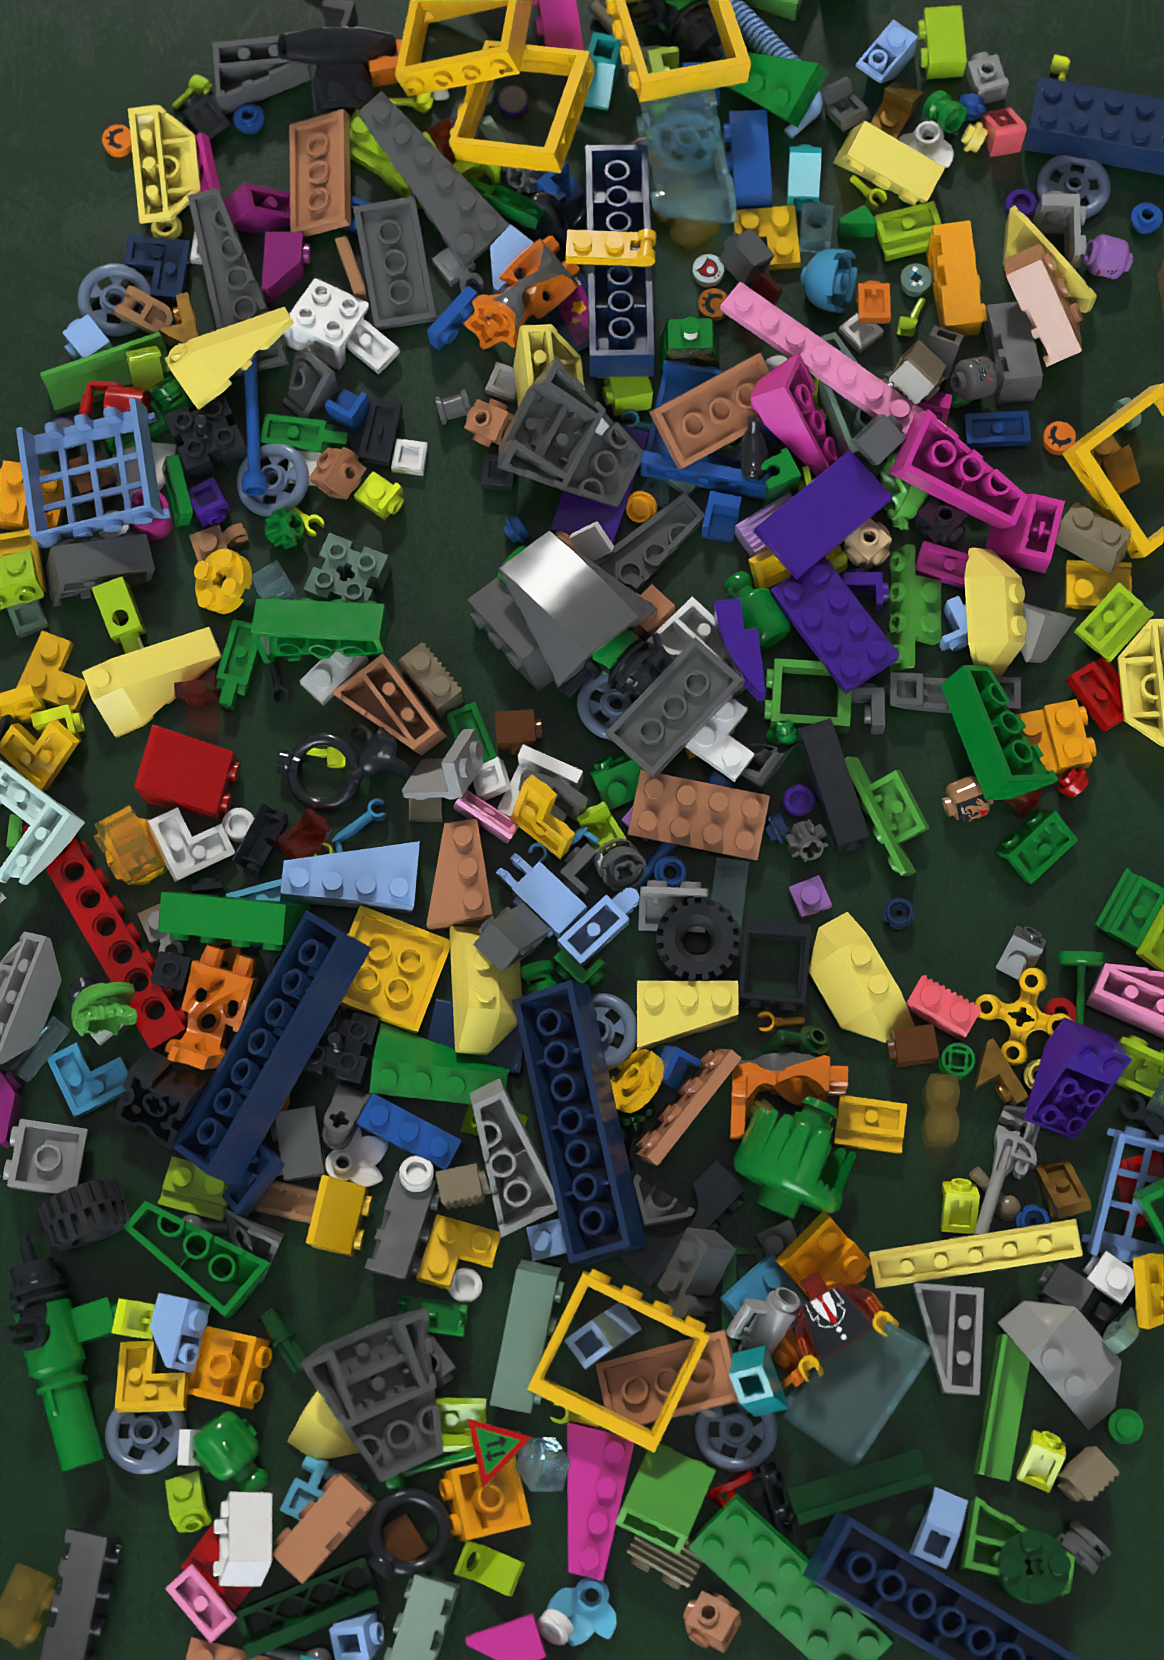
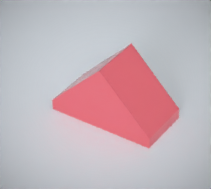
[981,107,1026,157]

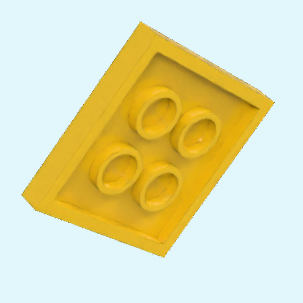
[340,905,450,1035]

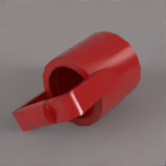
[79,381,151,424]

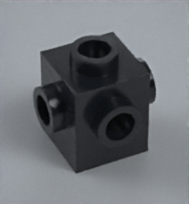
[914,496,968,547]

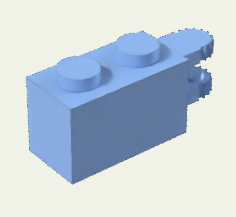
[496,853,587,939]
[558,887,640,967]

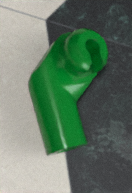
[766,720,798,745]

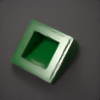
[836,205,877,238]

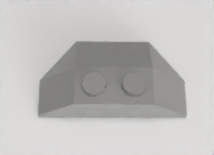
[0,931,62,1065]
[998,1300,1122,1430]

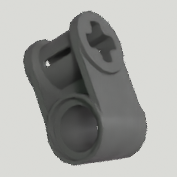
[322,1082,372,1150]

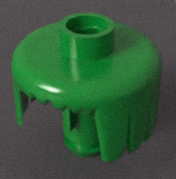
[733,1096,856,1219]

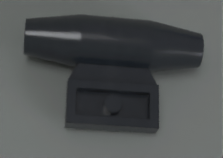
[277,27,397,111]

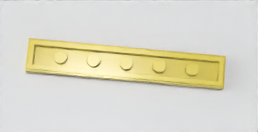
[869,1219,1083,1289]

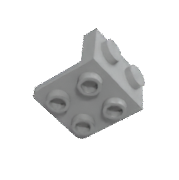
[1033,191,1086,269]
[402,729,483,800]
[638,881,708,933]

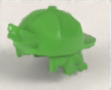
[879,452,929,530]
[71,982,138,1036]

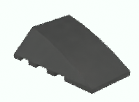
[498,357,643,508]
[499,531,658,687]
[299,1308,444,1482]

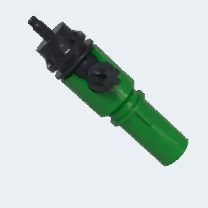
[628,0,724,61]
[497,546,666,699]
[0,1235,104,1472]

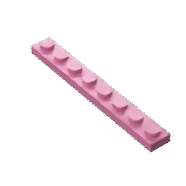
[720,282,948,436]

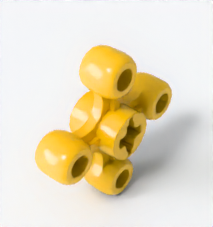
[974,968,1073,1066]

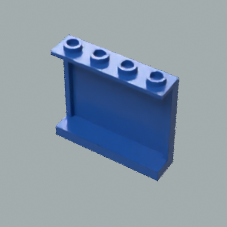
[641,360,778,500]

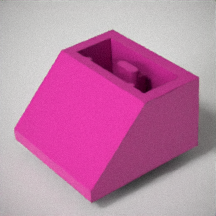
[985,494,1065,573]

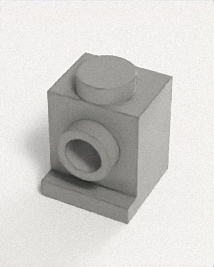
[965,52,1009,104]

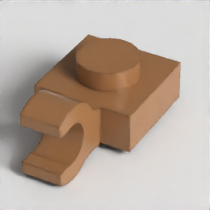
[189,523,249,562]

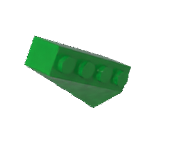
[251,597,390,664]
[940,665,1059,800]
[158,891,310,951]
[370,1022,511,1104]
[123,1201,271,1319]

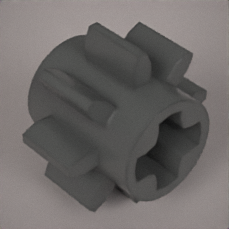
[506,167,544,194]
[785,819,829,862]

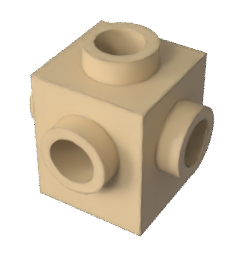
[843,518,892,570]

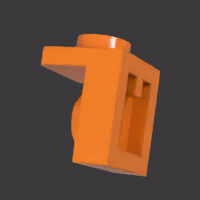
[368,39,402,87]
[855,280,891,324]
[771,1328,817,1389]

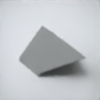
[1021,602,1076,663]

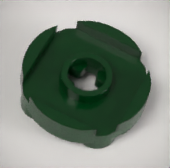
[997,1529,1071,1605]

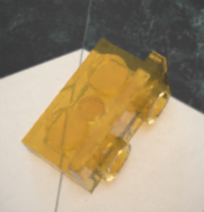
[0,1563,57,1649]

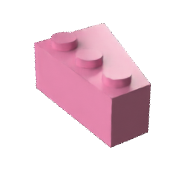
[1085,963,1164,1039]

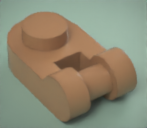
[113,286,173,334]

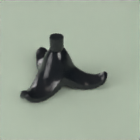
[530,192,586,266]
[716,416,794,481]
[349,725,413,783]

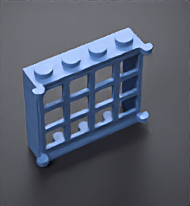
[16,398,171,549]
[1081,1126,1164,1263]

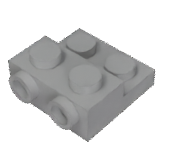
[3,1119,89,1194]

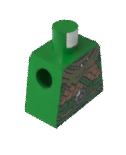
[659,317,720,370]

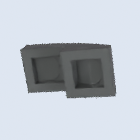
[518,770,588,822]

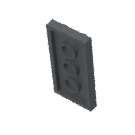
[353,196,437,330]
[605,637,744,779]

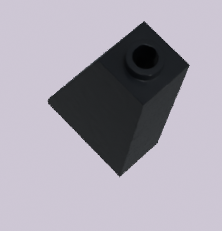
[796,718,870,855]

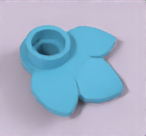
[547,1577,616,1646]

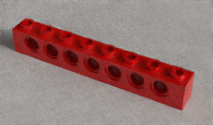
[22,824,188,1053]

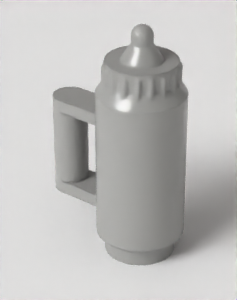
[726,1287,800,1357]

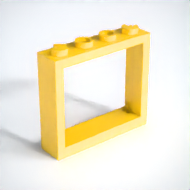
[395,0,533,97]
[605,0,751,103]
[449,40,596,173]
[1062,383,1164,559]
[527,1269,710,1452]

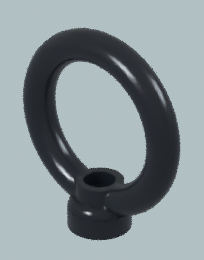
[276,733,361,811]
[367,1488,452,1581]

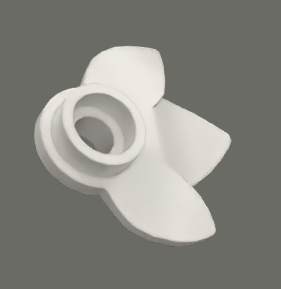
[897,121,953,167]
[325,1126,388,1187]

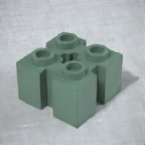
[303,533,392,603]

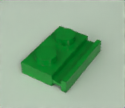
[1093,868,1164,950]

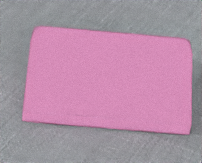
[453,790,519,844]
[165,1564,238,1643]

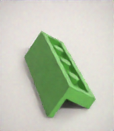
[40,332,173,415]
[974,1334,1030,1482]

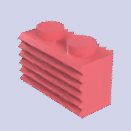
[906,975,981,1042]

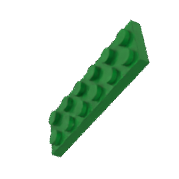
[688,1493,893,1660]

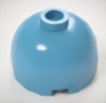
[801,249,858,313]

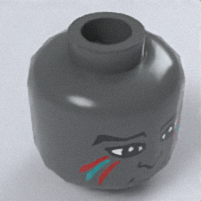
[951,356,1001,401]

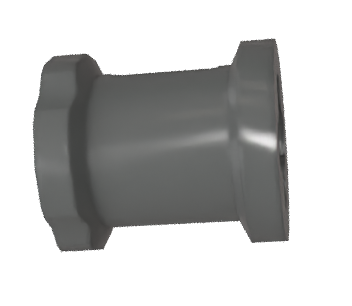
[435,389,471,425]

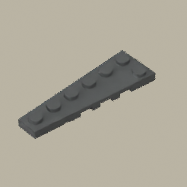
[359,91,509,269]
[187,188,289,378]
[593,492,705,593]

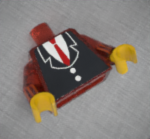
[794,1271,899,1381]

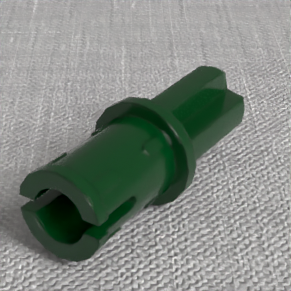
[257,1307,306,1375]

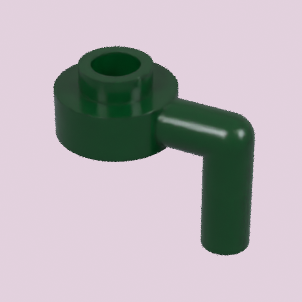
[760,1025,830,1057]

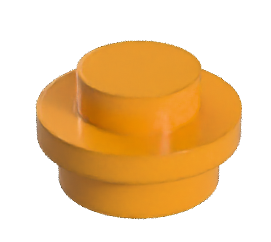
[626,491,657,523]

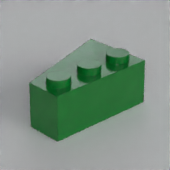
[722,52,829,128]

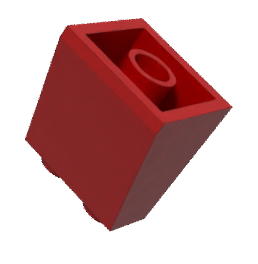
[134,725,241,821]

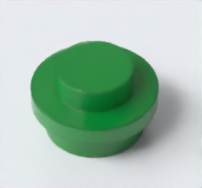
[1107,1408,1143,1444]

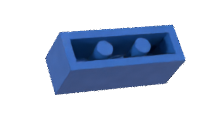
[723,110,772,210]
[357,1093,464,1171]

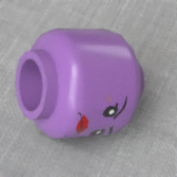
[1083,234,1133,280]

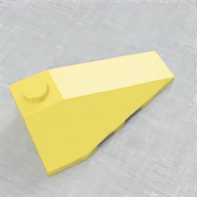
[165,307,294,410]
[82,627,222,738]

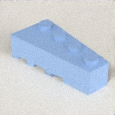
[280,841,420,914]

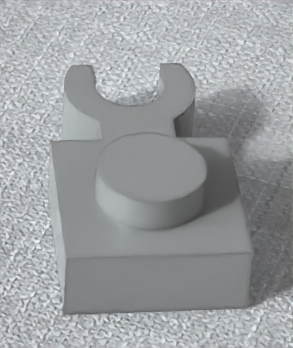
[432,247,484,292]
[137,904,186,956]

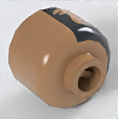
[942,775,994,823]

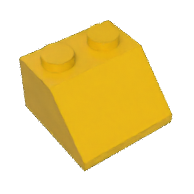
[306,1175,373,1257]

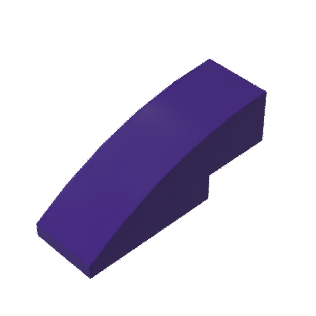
[713,598,766,701]

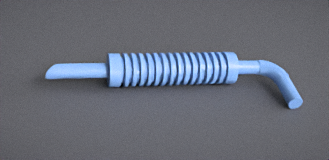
[730,0,823,139]

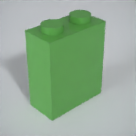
[615,1443,716,1555]

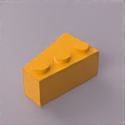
[926,220,987,336]

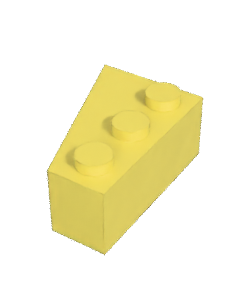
[833,121,945,206]
[637,981,739,1050]

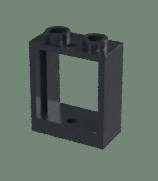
[738,918,812,1013]

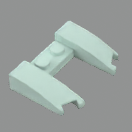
[0,758,85,885]

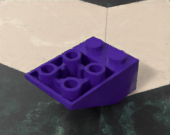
[1024,1017,1132,1139]

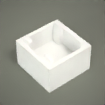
[213,1492,272,1586]

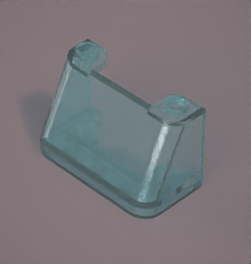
[636,89,737,224]
[782,1302,933,1467]

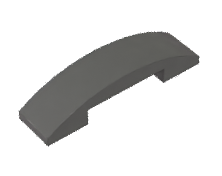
[889,672,1021,713]

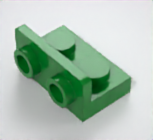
[995,808,1078,884]

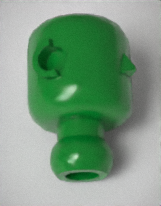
[723,571,791,651]
[192,1411,269,1493]

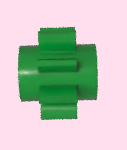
[265,507,304,550]

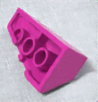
[750,353,840,477]

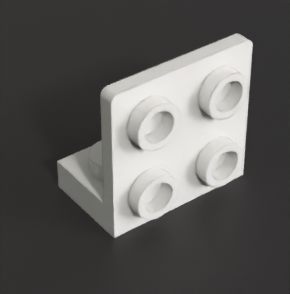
[284,279,369,370]
[498,744,584,822]

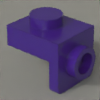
[188,477,231,527]
[842,568,889,612]

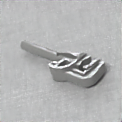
[973,1105,1040,1235]

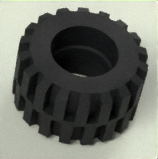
[38,1178,132,1250]

